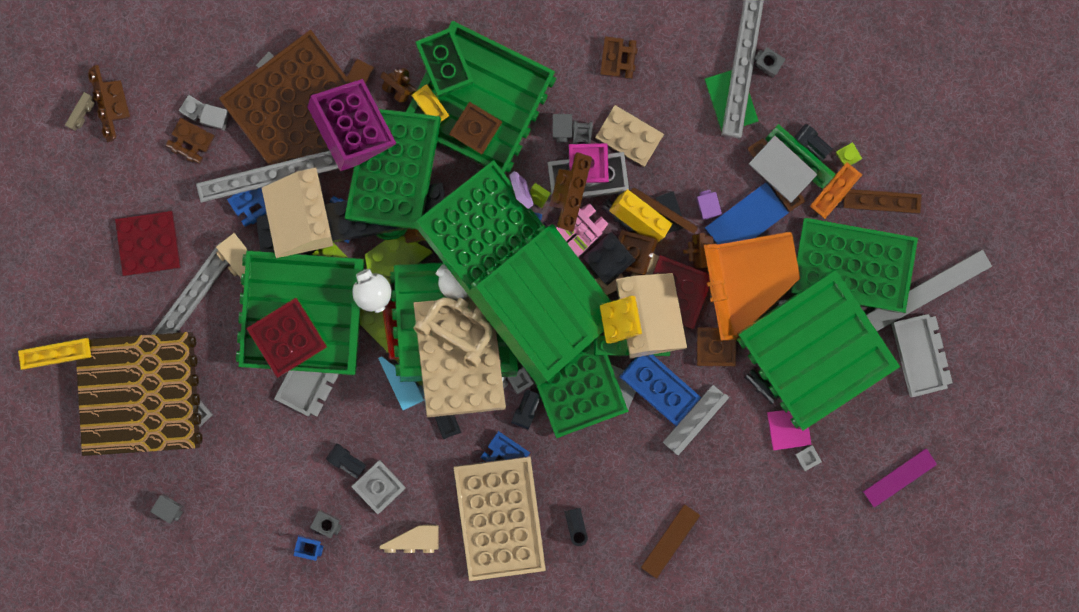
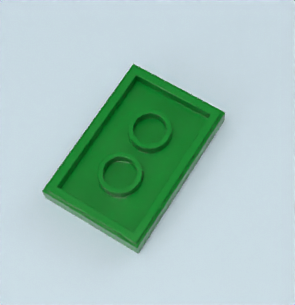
[704,70,759,132]

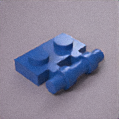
[227,188,267,227]
[480,431,530,462]

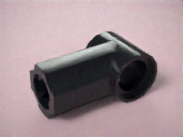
[794,124,833,162]
[511,389,541,430]
[326,443,366,479]
[564,508,588,546]

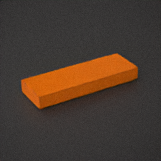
[810,162,862,219]

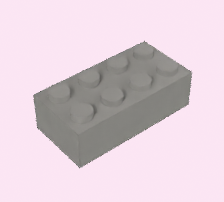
[547,152,629,198]

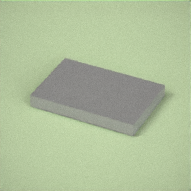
[749,136,817,203]

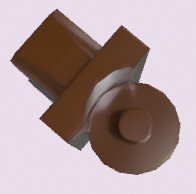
[380,68,417,102]
[683,233,713,269]

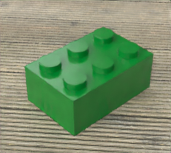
[415,28,474,98]

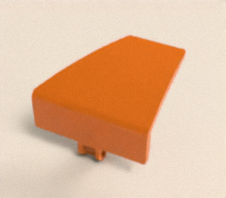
[704,232,800,341]

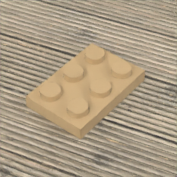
[595,105,664,167]

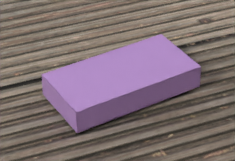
[509,171,533,209]

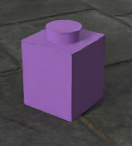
[696,190,722,220]

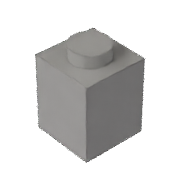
[198,104,230,131]

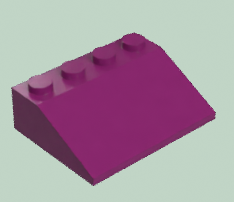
[307,79,396,171]

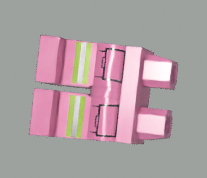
[556,203,608,257]

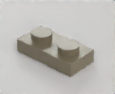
[65,92,94,131]

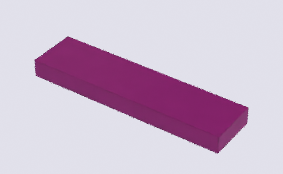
[862,448,937,508]

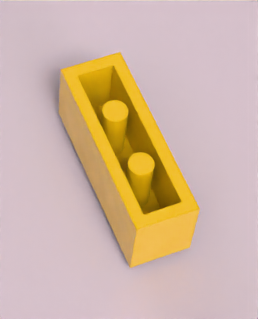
[609,189,673,242]

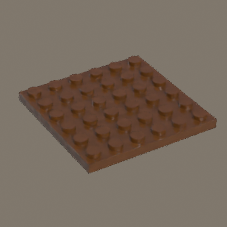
[219,29,351,165]

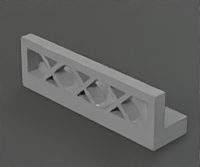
[663,385,729,455]

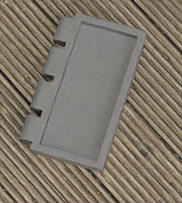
[891,314,953,398]
[275,371,339,417]

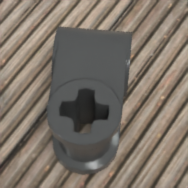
[572,121,593,144]

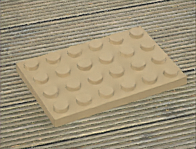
[414,297,506,417]
[454,456,546,581]

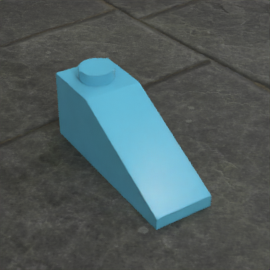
[378,356,425,410]

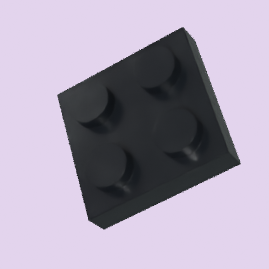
[583,232,636,286]

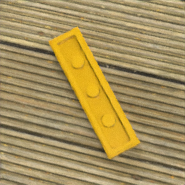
[18,338,91,370]

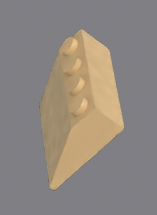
[262,168,333,258]
[616,273,687,358]

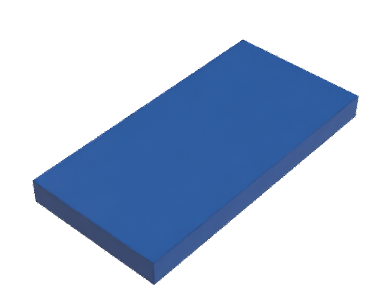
[705,183,789,244]
[619,354,702,427]

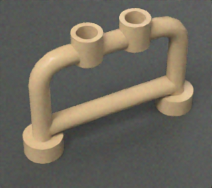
[413,298,493,367]

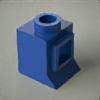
[294,535,324,561]

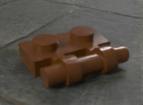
[600,37,638,79]
[166,118,215,164]

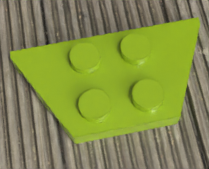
[365,236,433,284]

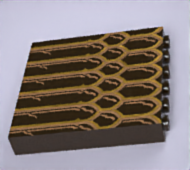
[76,332,203,456]

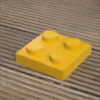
[600,296,642,344]

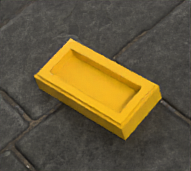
[411,84,449,121]

